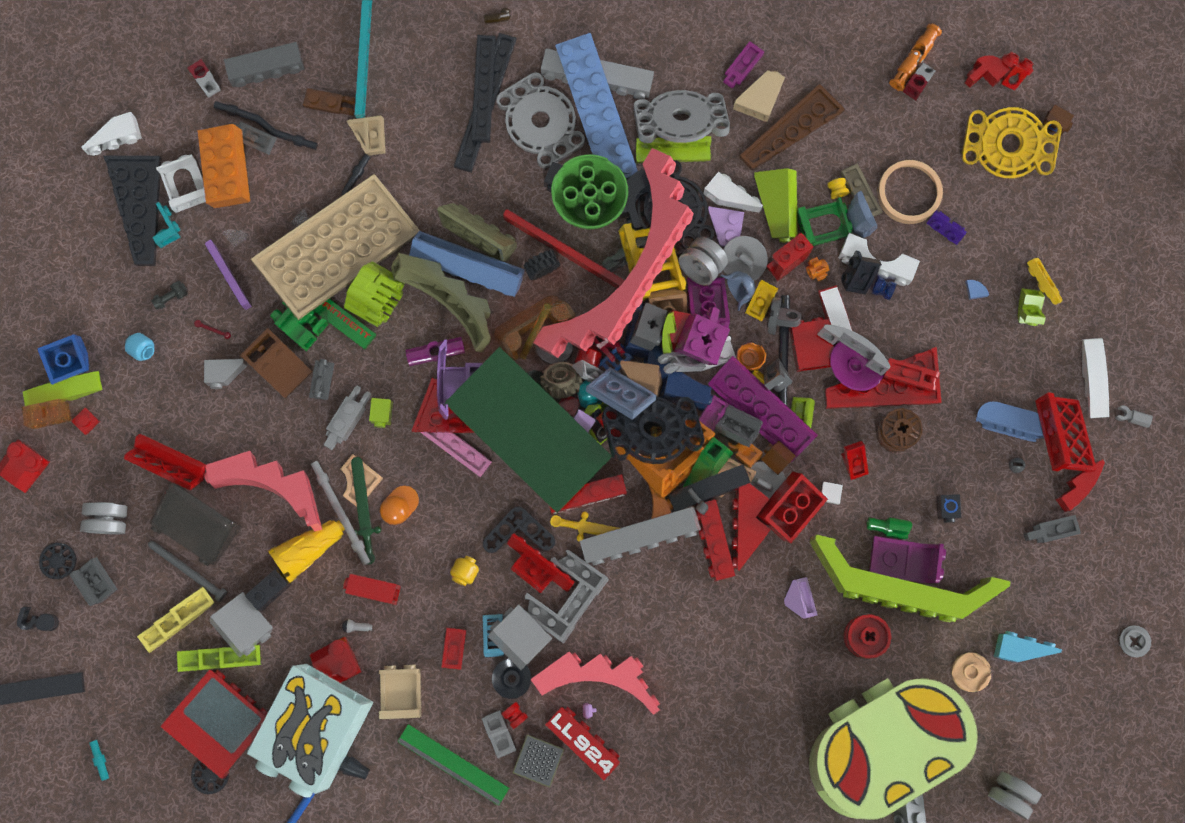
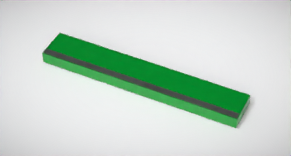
[397,724,509,806]

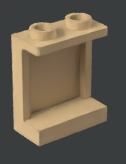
[379,665,421,719]

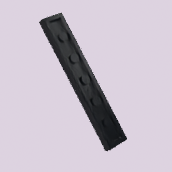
[471,35,496,143]

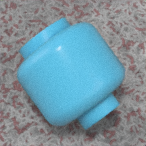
[125,333,154,361]

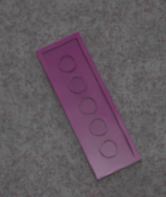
[708,356,818,463]

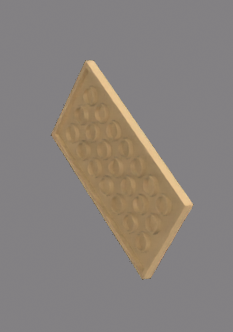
[251,174,420,320]

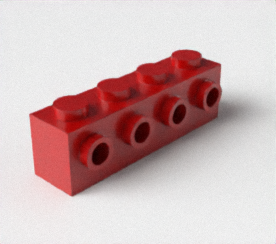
[695,500,735,582]

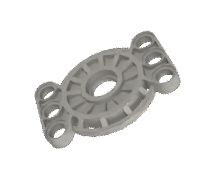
[497,73,585,169]
[634,90,730,143]

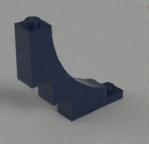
[623,301,713,411]

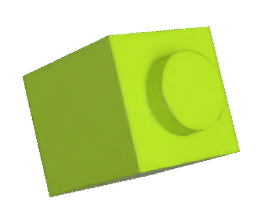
[369,398,393,428]

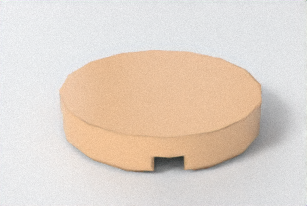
[951,653,991,692]

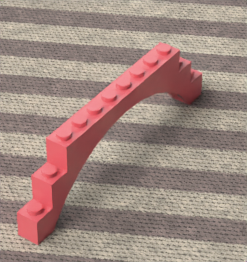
[533,148,694,358]

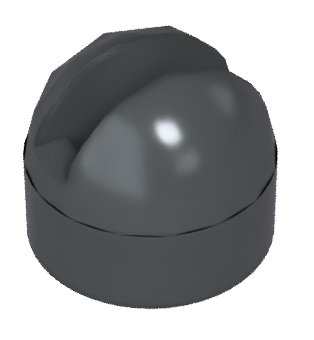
[1009,458,1025,473]

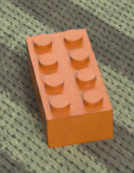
[197,124,250,208]

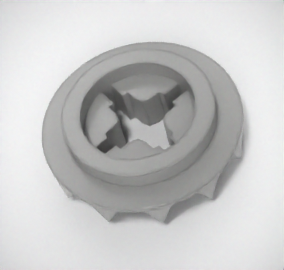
[1119,626,1151,657]

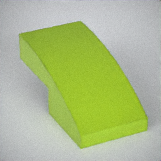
[662,311,677,354]

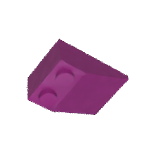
[687,278,730,328]

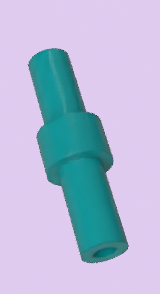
[89,740,109,781]

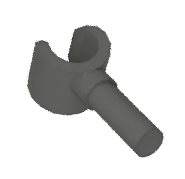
[688,488,708,515]

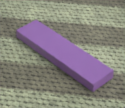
[205,240,252,310]

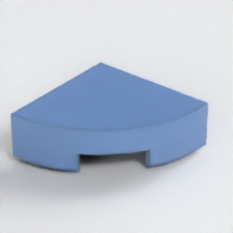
[966,280,989,300]

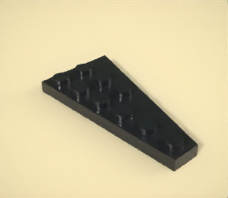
[103,155,161,266]

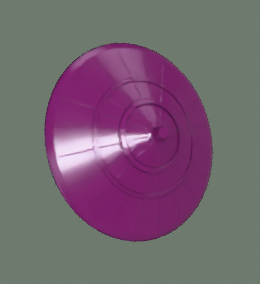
[830,342,884,391]

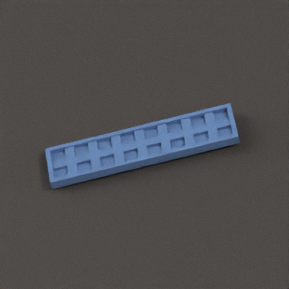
[555,33,638,179]

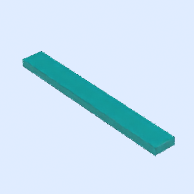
[355,0,372,119]

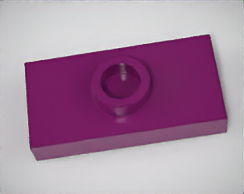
[699,395,730,431]

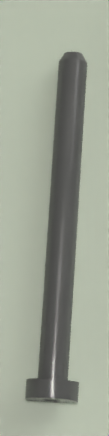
[148,541,228,602]

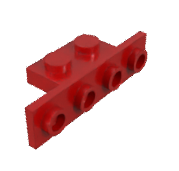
[507,533,575,593]

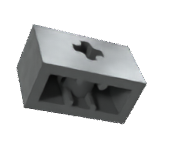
[630,303,667,351]

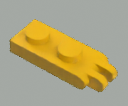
[1027,258,1062,305]

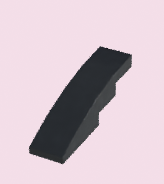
[669,465,751,512]

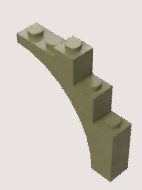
[391,253,491,352]

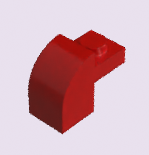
[965,55,1011,88]

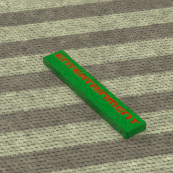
[313,299,377,350]

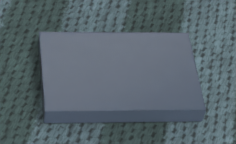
[586,367,656,420]

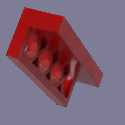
[124,434,206,490]

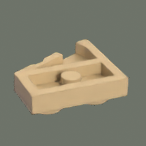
[347,116,385,156]

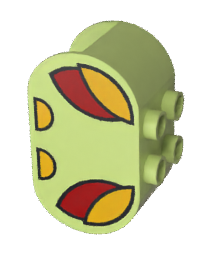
[809,678,977,819]

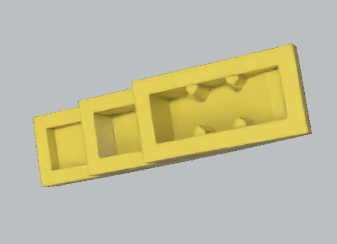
[137,587,215,653]

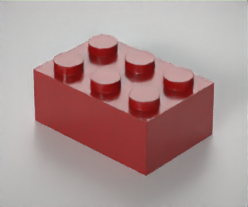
[757,471,828,543]

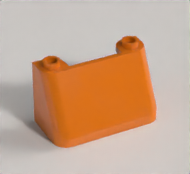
[627,420,715,498]

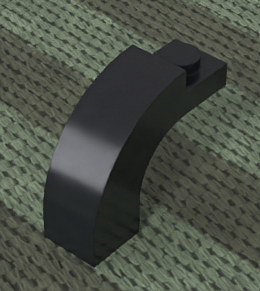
[620,169,651,230]

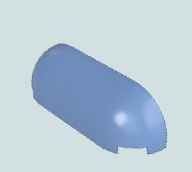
[976,402,1044,442]

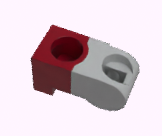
[187,59,221,98]
[903,62,936,101]

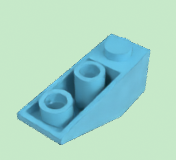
[994,631,1062,662]

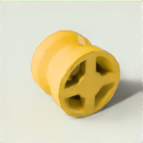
[827,178,850,199]

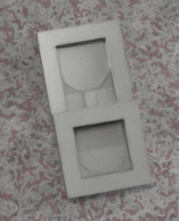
[482,711,516,758]

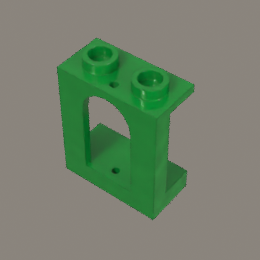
[797,197,853,246]

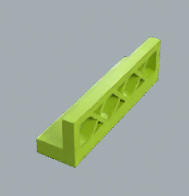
[636,136,711,163]

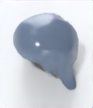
[721,271,756,311]

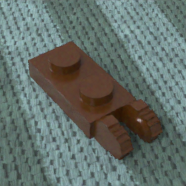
[303,88,356,116]

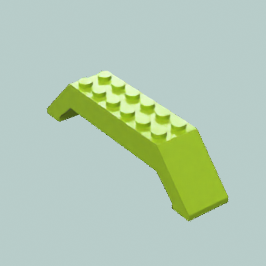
[809,534,1011,623]

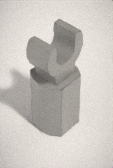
[1115,406,1153,428]

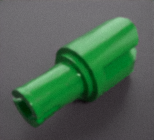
[866,517,913,540]

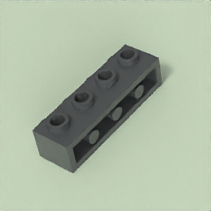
[224,42,305,87]

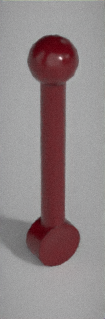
[194,320,231,339]

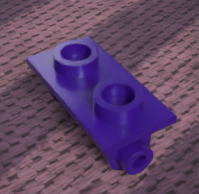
[926,210,967,245]

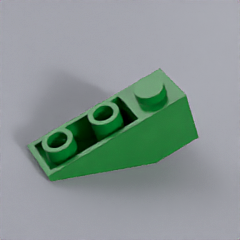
[683,437,733,488]

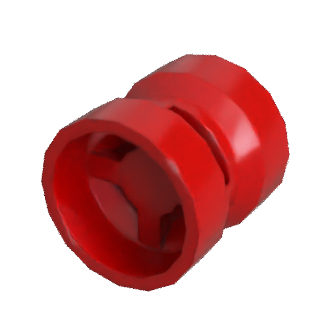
[501,702,528,730]

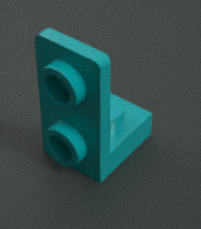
[153,202,181,248]

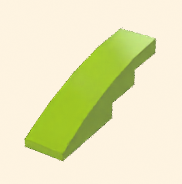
[23,371,102,410]
[177,645,261,672]

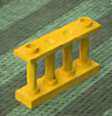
[618,223,686,301]

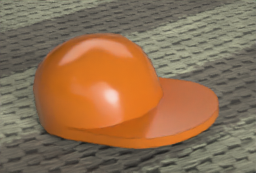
[380,486,419,525]

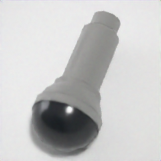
[342,619,373,633]

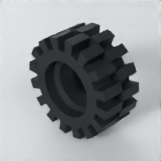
[523,250,560,280]

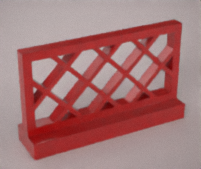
[1035,392,1097,472]

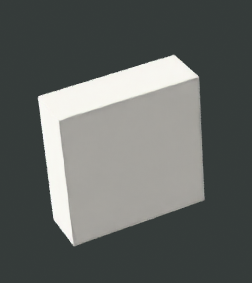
[821,482,843,505]

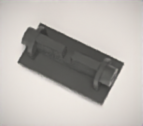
[309,359,335,400]

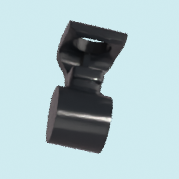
[17,607,59,631]

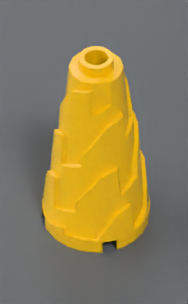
[268,520,345,583]

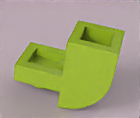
[1018,288,1046,326]

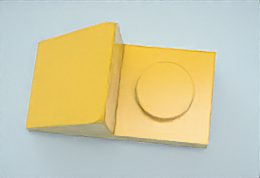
[745,280,778,321]

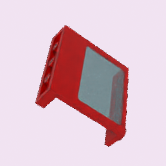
[160,669,268,779]

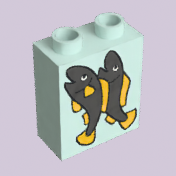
[247,664,374,797]

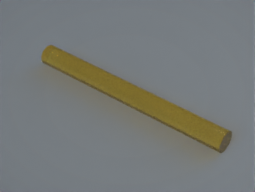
[520,303,551,359]

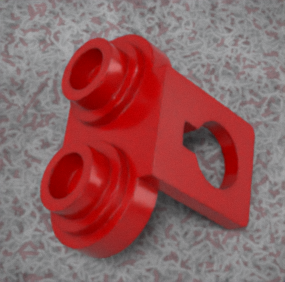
[1001,52,1034,90]

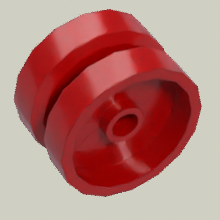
[843,614,892,659]

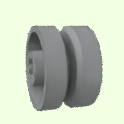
[679,236,728,286]
[80,502,128,534]
[988,771,1042,820]

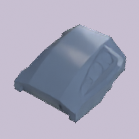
[846,191,877,238]

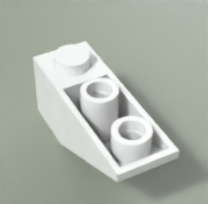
[82,112,142,156]
[704,172,763,213]

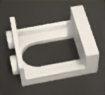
[156,154,206,213]

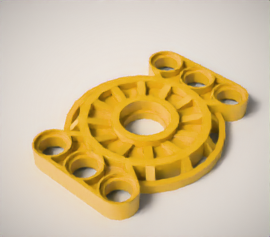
[962,107,1062,179]

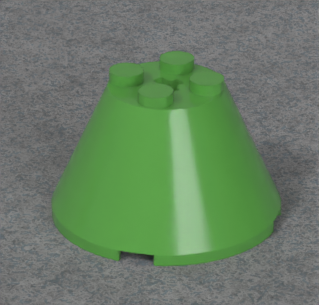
[551,154,628,229]

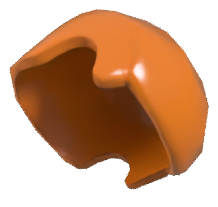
[736,342,766,372]

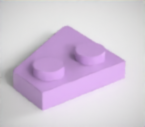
[708,206,744,247]

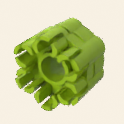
[344,261,405,327]

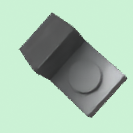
[763,358,792,392]

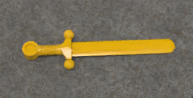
[550,511,620,542]

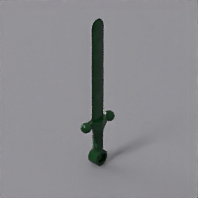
[351,457,381,564]

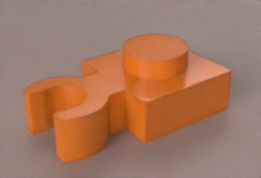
[727,442,763,469]

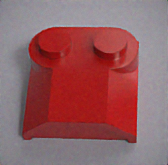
[0,439,50,493]
[310,636,362,683]

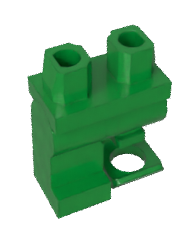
[270,302,329,352]

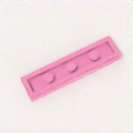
[420,432,492,477]

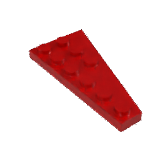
[825,347,942,409]
[412,378,474,433]

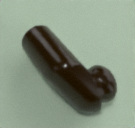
[484,8,511,24]

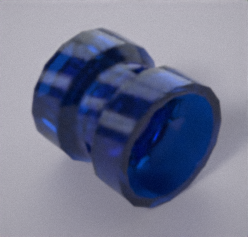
[872,276,897,300]

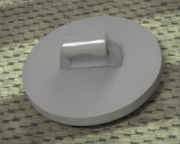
[723,236,768,283]
[748,462,786,499]

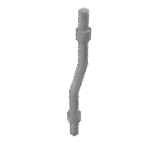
[311,461,370,566]

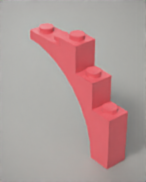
[531,651,660,715]

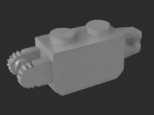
[324,385,371,450]

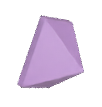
[784,577,817,619]

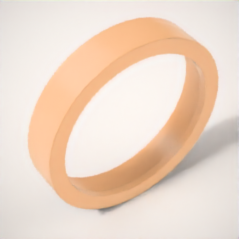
[877,160,943,224]

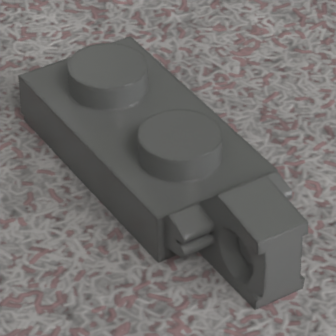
[602,236,648,272]
[1023,515,1081,543]

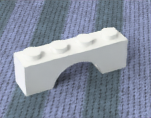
[838,233,920,286]

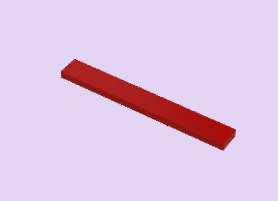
[503,209,625,289]

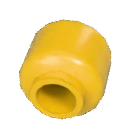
[450,556,479,586]

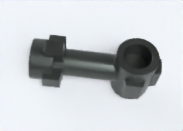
[151,281,188,310]

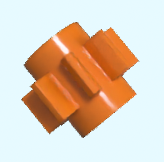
[806,257,829,282]

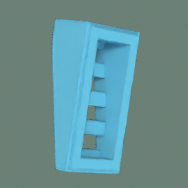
[483,614,504,657]

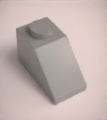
[204,359,247,389]

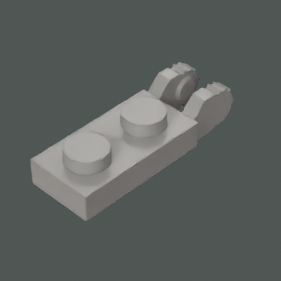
[658,352,706,373]

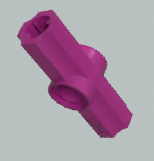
[405,337,465,366]

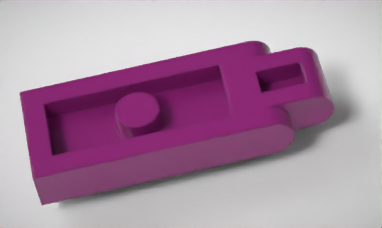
[723,41,764,89]

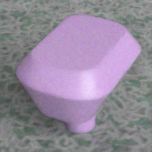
[583,703,596,719]

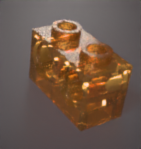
[22,399,71,429]

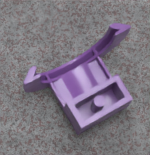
[437,340,483,420]

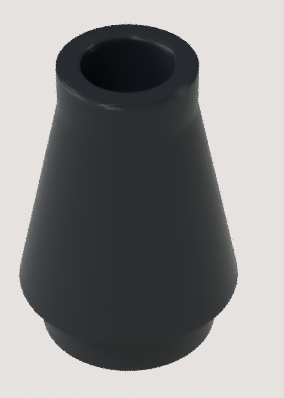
[339,755,370,780]

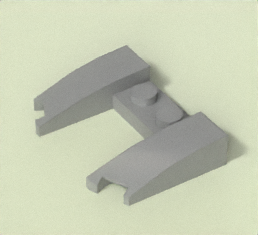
[525,550,609,643]

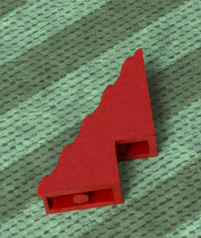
[732,483,771,571]

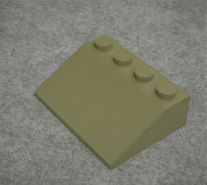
[437,203,517,263]

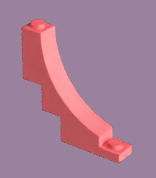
[204,451,322,531]

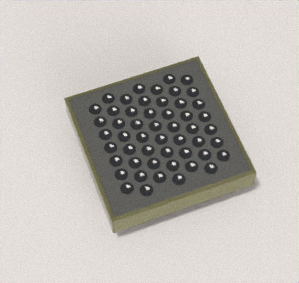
[513,734,564,788]

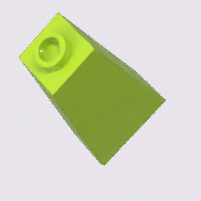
[754,168,798,243]

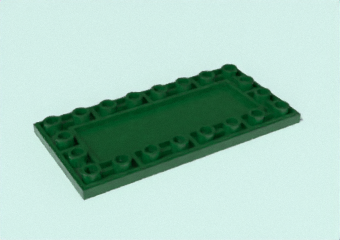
[445,347,612,513]

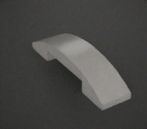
[817,325,891,376]

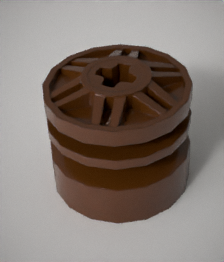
[876,408,923,453]

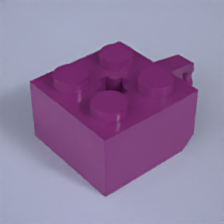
[675,307,730,365]

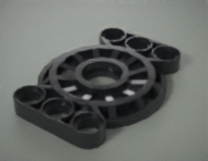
[637,160,714,257]
[602,396,705,464]

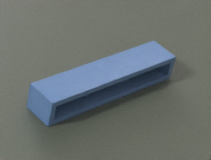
[409,231,525,297]

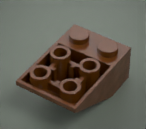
[240,328,312,399]

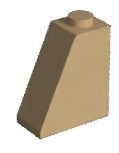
[733,71,785,122]

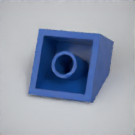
[38,334,89,385]

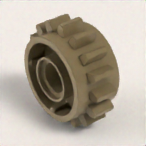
[540,362,583,398]

